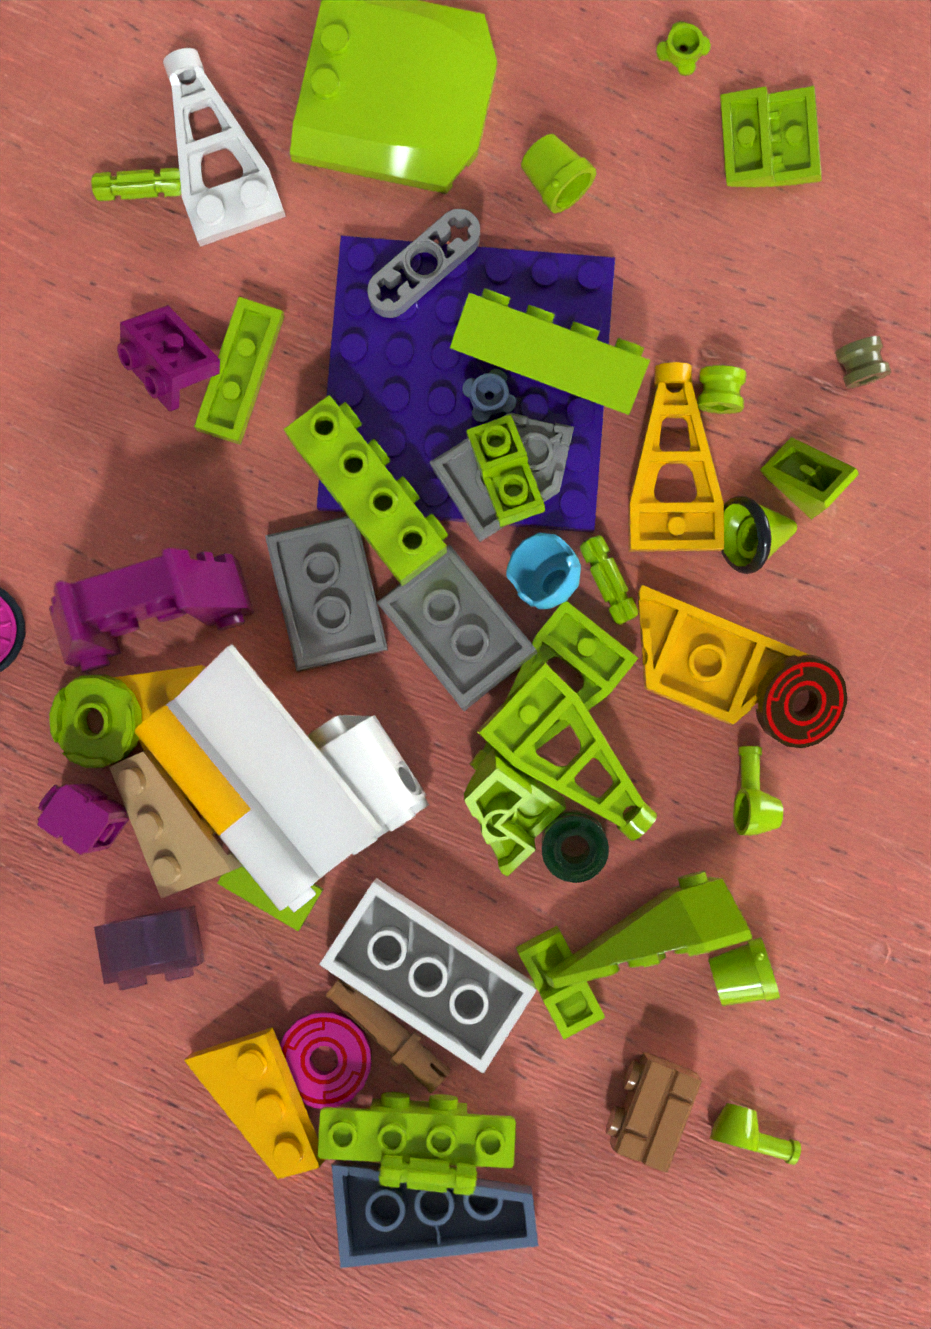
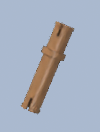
[325,979,451,1094]

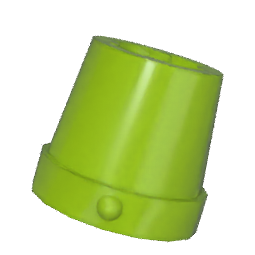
[521,134,596,214]
[708,937,780,1006]

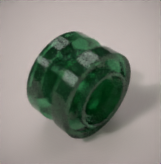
[541,810,609,883]

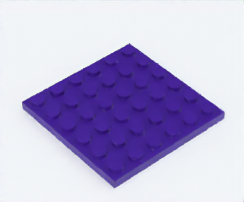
[317,236,615,533]

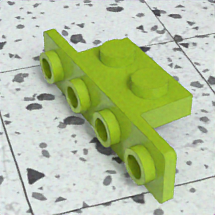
[318,1092,516,1168]

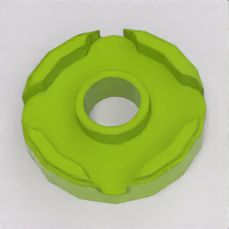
[49,674,142,768]

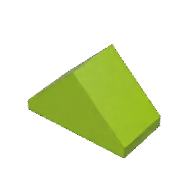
[760,437,859,520]

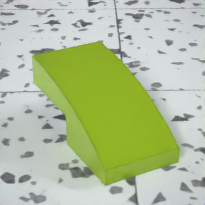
[516,926,606,1040]

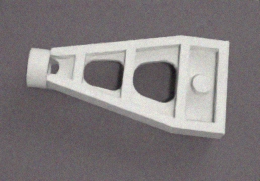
[163,48,286,247]

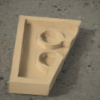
[109,750,242,898]

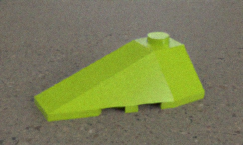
[545,871,752,989]

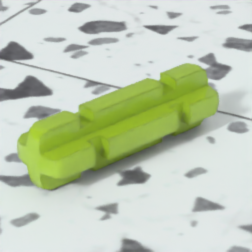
[91,167,182,201]
[580,535,639,625]
[379,1155,477,1195]

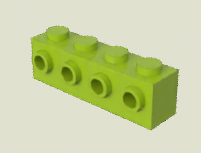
[450,288,650,415]
[284,395,449,587]

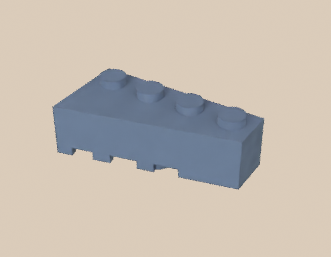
[332,1160,538,1268]

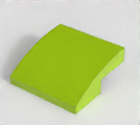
[720,86,822,187]

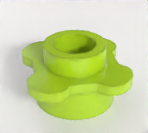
[656,21,711,76]

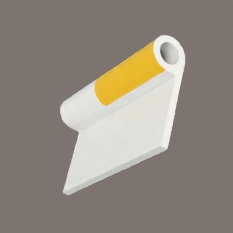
[134,644,383,912]

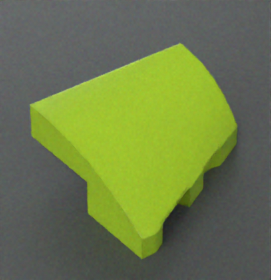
[464,748,566,877]

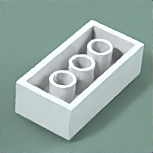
[319,878,537,1073]

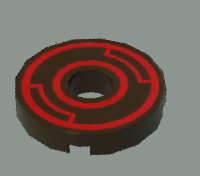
[755,654,848,748]

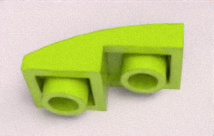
[466,414,545,528]

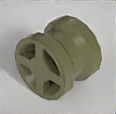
[835,336,892,389]

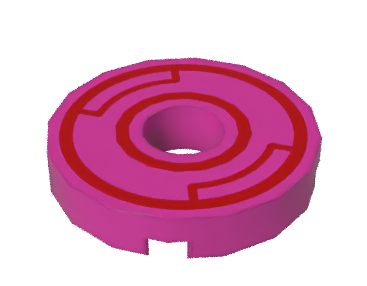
[280,1010,372,1108]

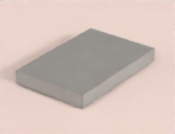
[265,516,388,672]
[377,544,538,711]

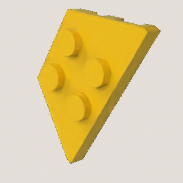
[637,585,809,725]

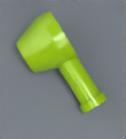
[733,746,783,836]
[710,1103,801,1165]

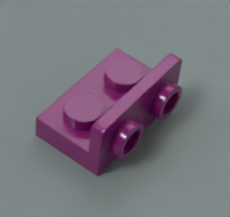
[117,305,220,412]

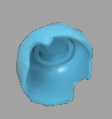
[506,532,581,609]

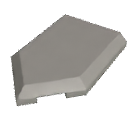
[430,412,574,542]

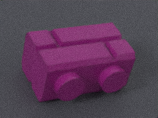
[37,784,129,855]

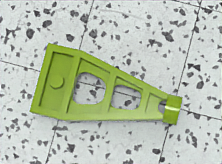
[469,601,638,770]
[476,662,657,841]

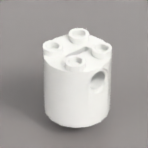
[308,715,429,855]

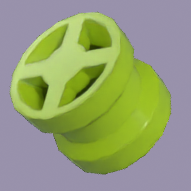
[697,365,746,414]

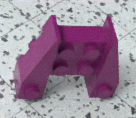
[49,548,254,672]

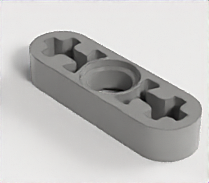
[367,209,480,318]

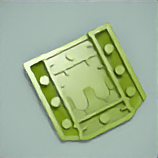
[290,0,497,194]

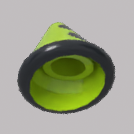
[721,496,797,574]

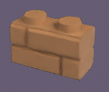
[606,1052,702,1173]

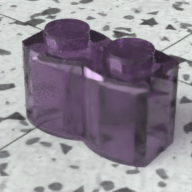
[94,906,205,990]

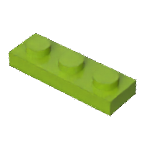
[194,297,285,445]

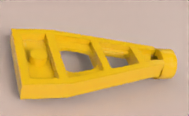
[628,362,724,552]

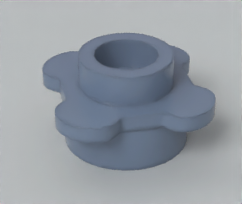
[463,369,516,423]

